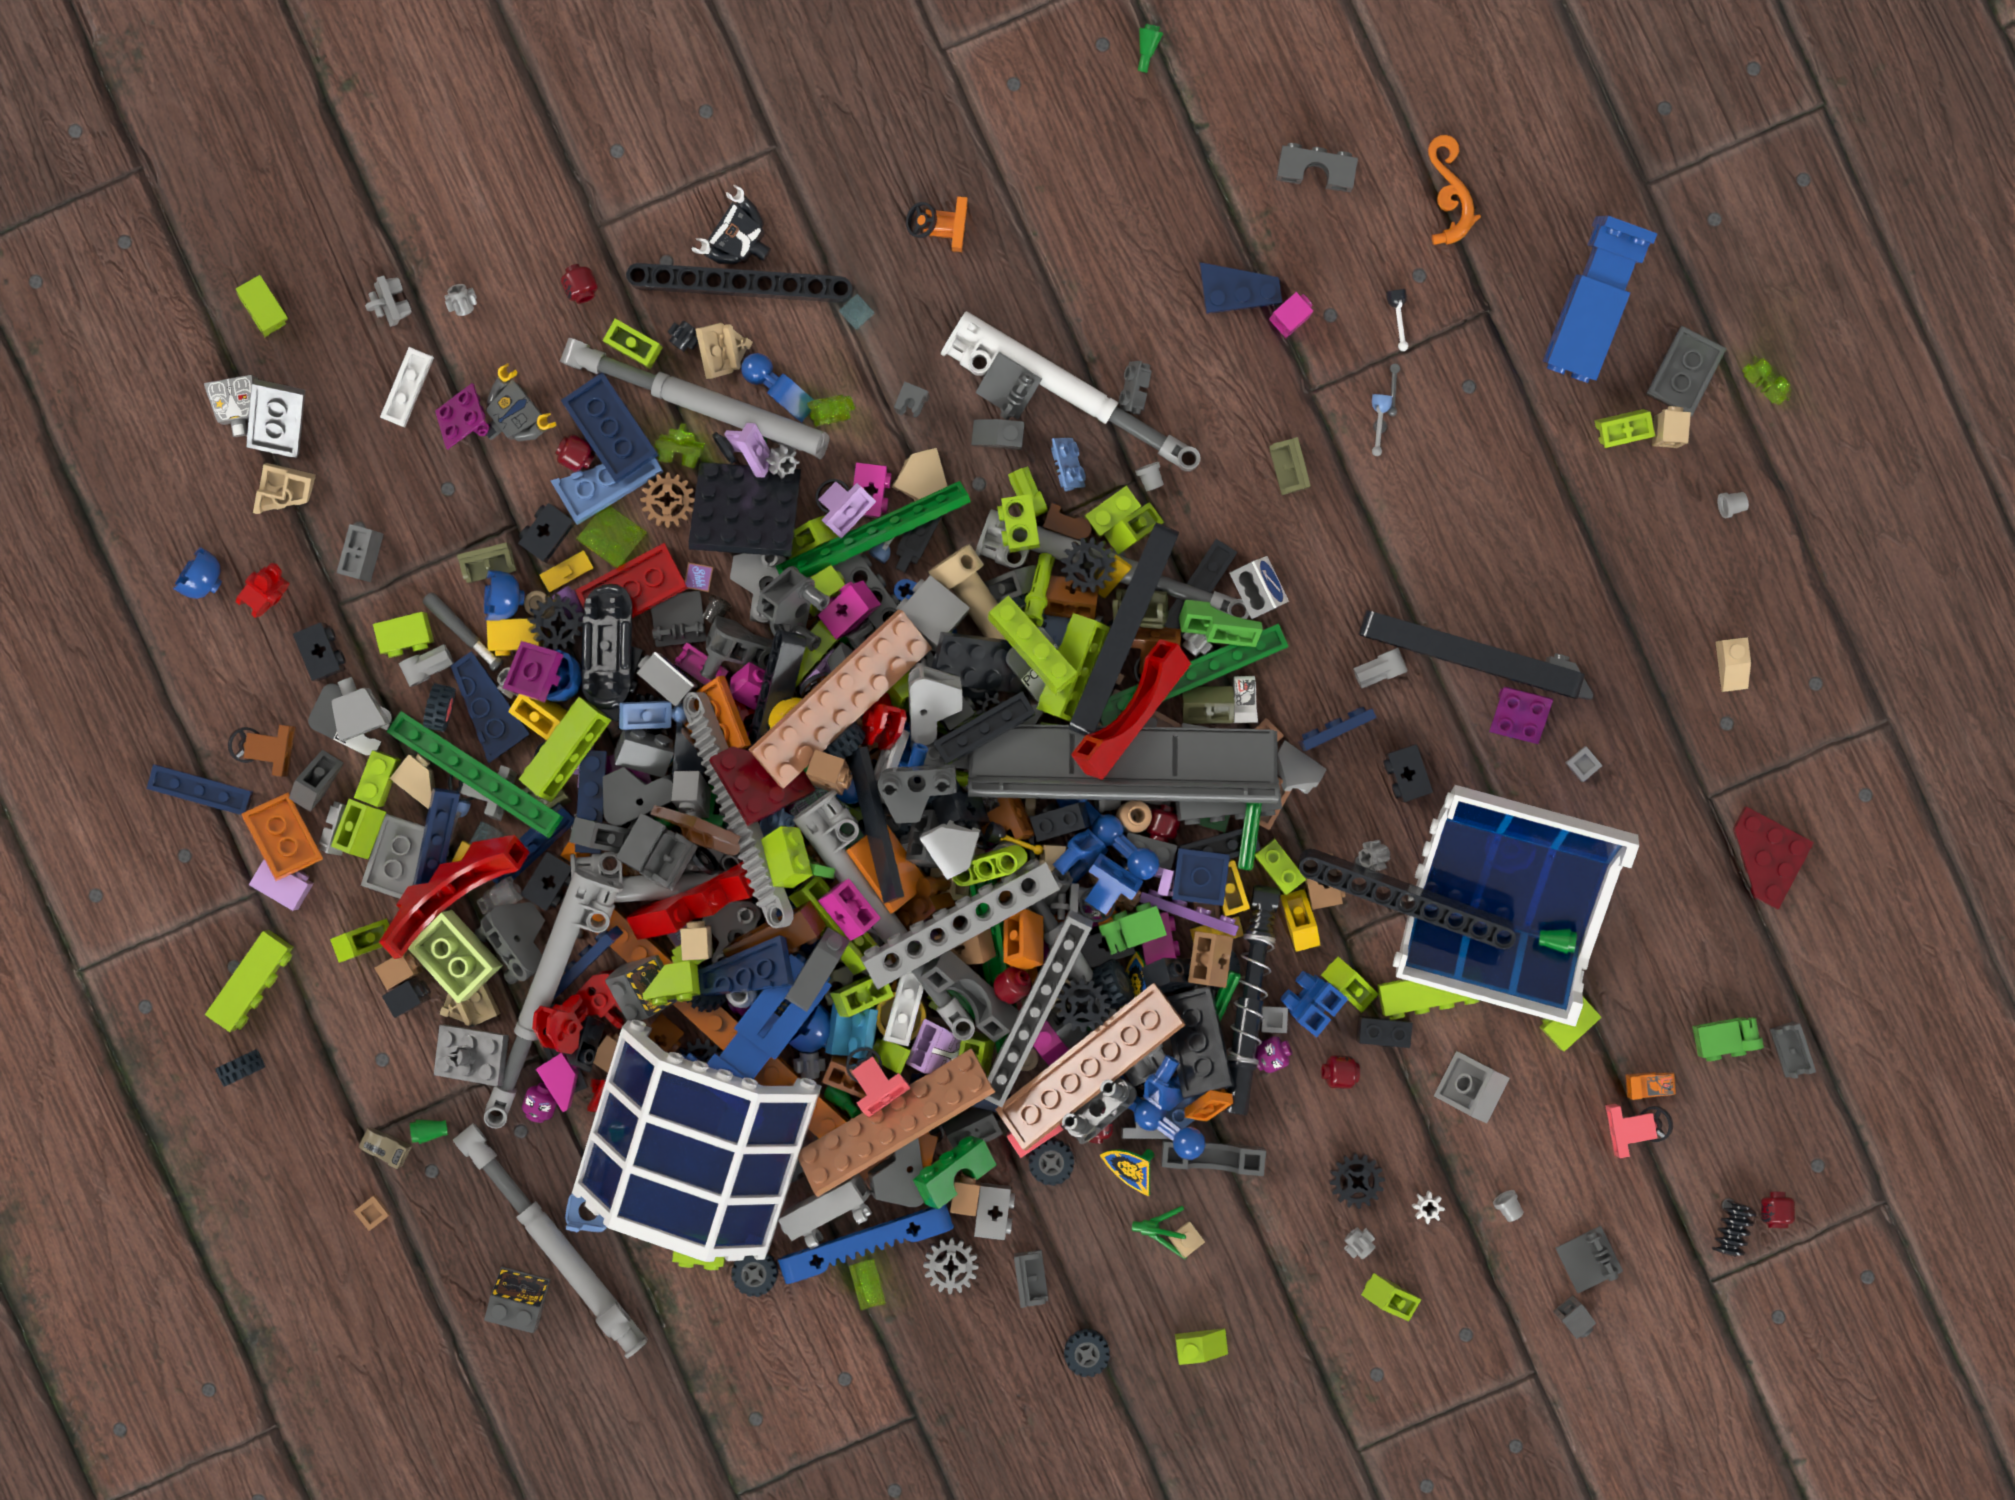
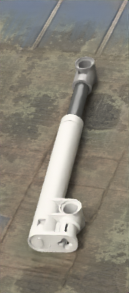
[941,311,1200,472]

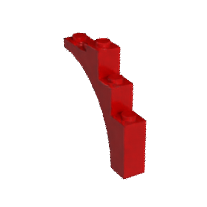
[379,835,530,959]
[626,861,755,940]

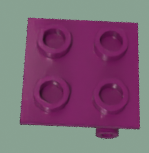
[435,383,489,450]
[1489,686,1553,744]

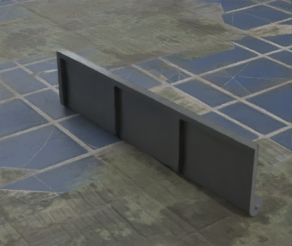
[966,724,1280,804]

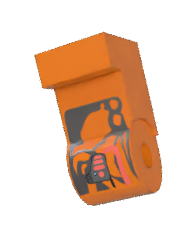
[1626,1072,1676,1100]

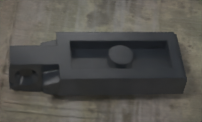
[896,515,943,573]

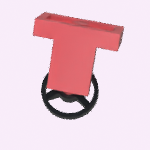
[846,1047,911,1118]
[1605,1104,1673,1158]

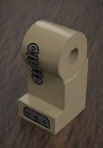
[359,1127,412,1169]

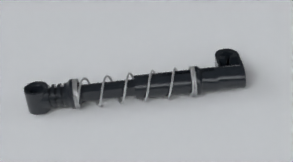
[1222,884,1280,1116]

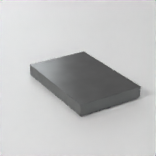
[1646,326,1727,417]

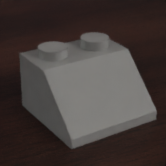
[1434,1051,1510,1123]

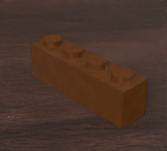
[722,901,826,958]

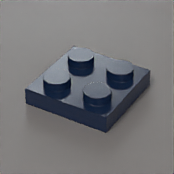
[1172,848,1230,906]

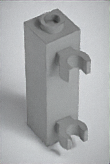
[778,1173,872,1249]

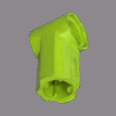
[1008,466,1048,517]

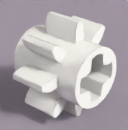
[1412,1191,1445,1224]

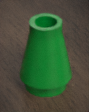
[1539,929,1577,954]
[410,1119,448,1144]

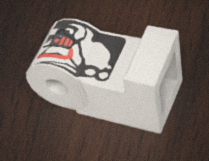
[1233,676,1258,723]

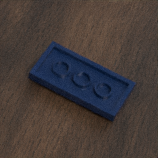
[561,373,658,483]

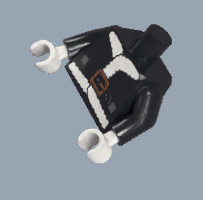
[692,185,771,265]

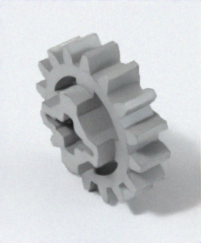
[923,1237,979,1294]

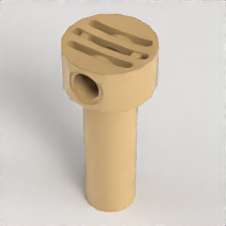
[928,544,1006,640]

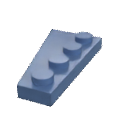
[551,458,664,525]

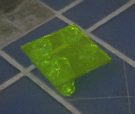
[1742,356,1792,405]
[576,505,647,569]

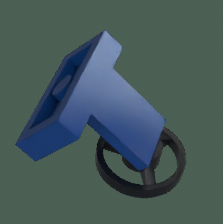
[1079,853,1143,922]

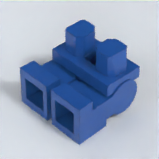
[1280,971,1348,1037]

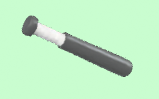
[423,592,504,671]

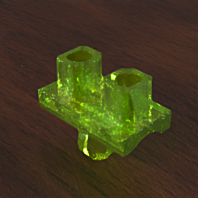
[807,394,855,427]
[655,423,705,468]
[849,1258,886,1310]

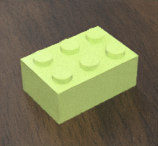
[408,910,503,1003]

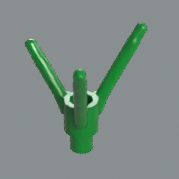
[1132,1206,1187,1259]

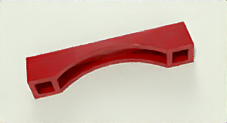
[1071,639,1191,780]

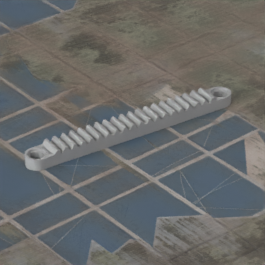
[683,692,793,928]

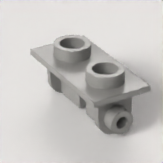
[319,801,346,856]

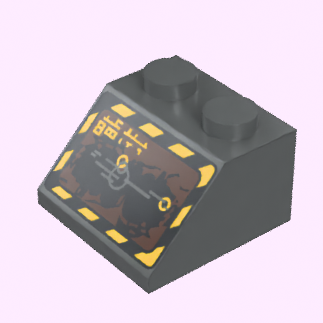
[605,955,677,1021]
[484,1266,551,1333]

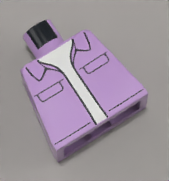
[906,1019,961,1073]

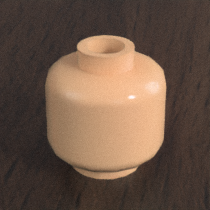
[1116,800,1152,834]

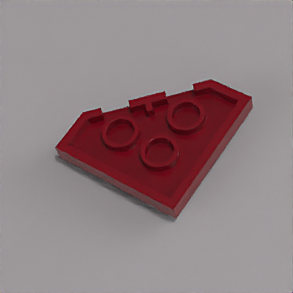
[709,746,815,826]
[1733,807,1814,910]

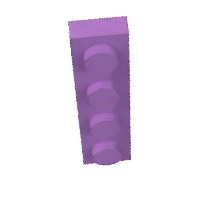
[1139,889,1239,936]

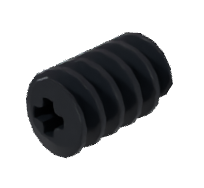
[1712,1200,1757,1257]

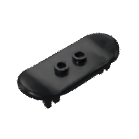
[582,584,633,710]

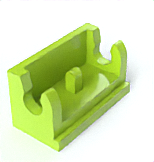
[236,275,288,338]
[1594,409,1655,448]

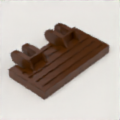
[651,805,741,856]

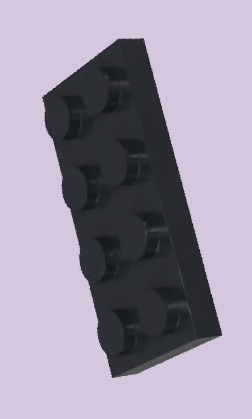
[931,632,1026,693]
[1166,986,1234,1099]

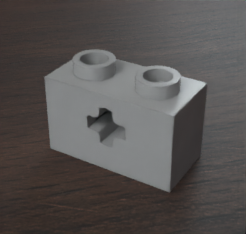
[671,771,711,819]
[974,1183,1015,1240]

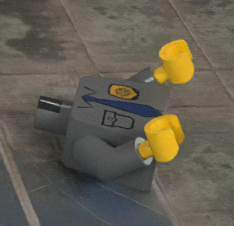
[486,363,556,441]

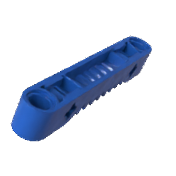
[777,1204,954,1284]

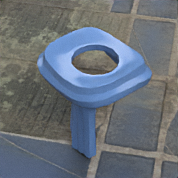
[565,1194,610,1233]

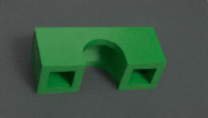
[913,1136,996,1209]

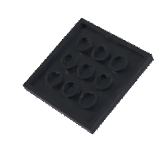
[688,462,801,557]

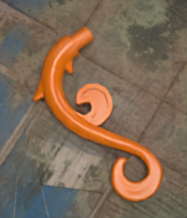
[1428,135,1481,245]

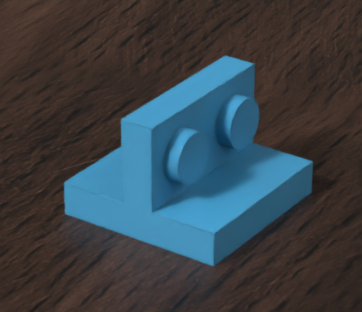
[825,1002,878,1059]

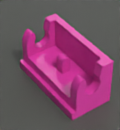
[675,643,731,685]

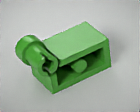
[1099,902,1167,955]
[1692,1017,1764,1061]

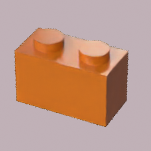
[1004,909,1043,970]

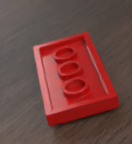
[575,543,688,618]

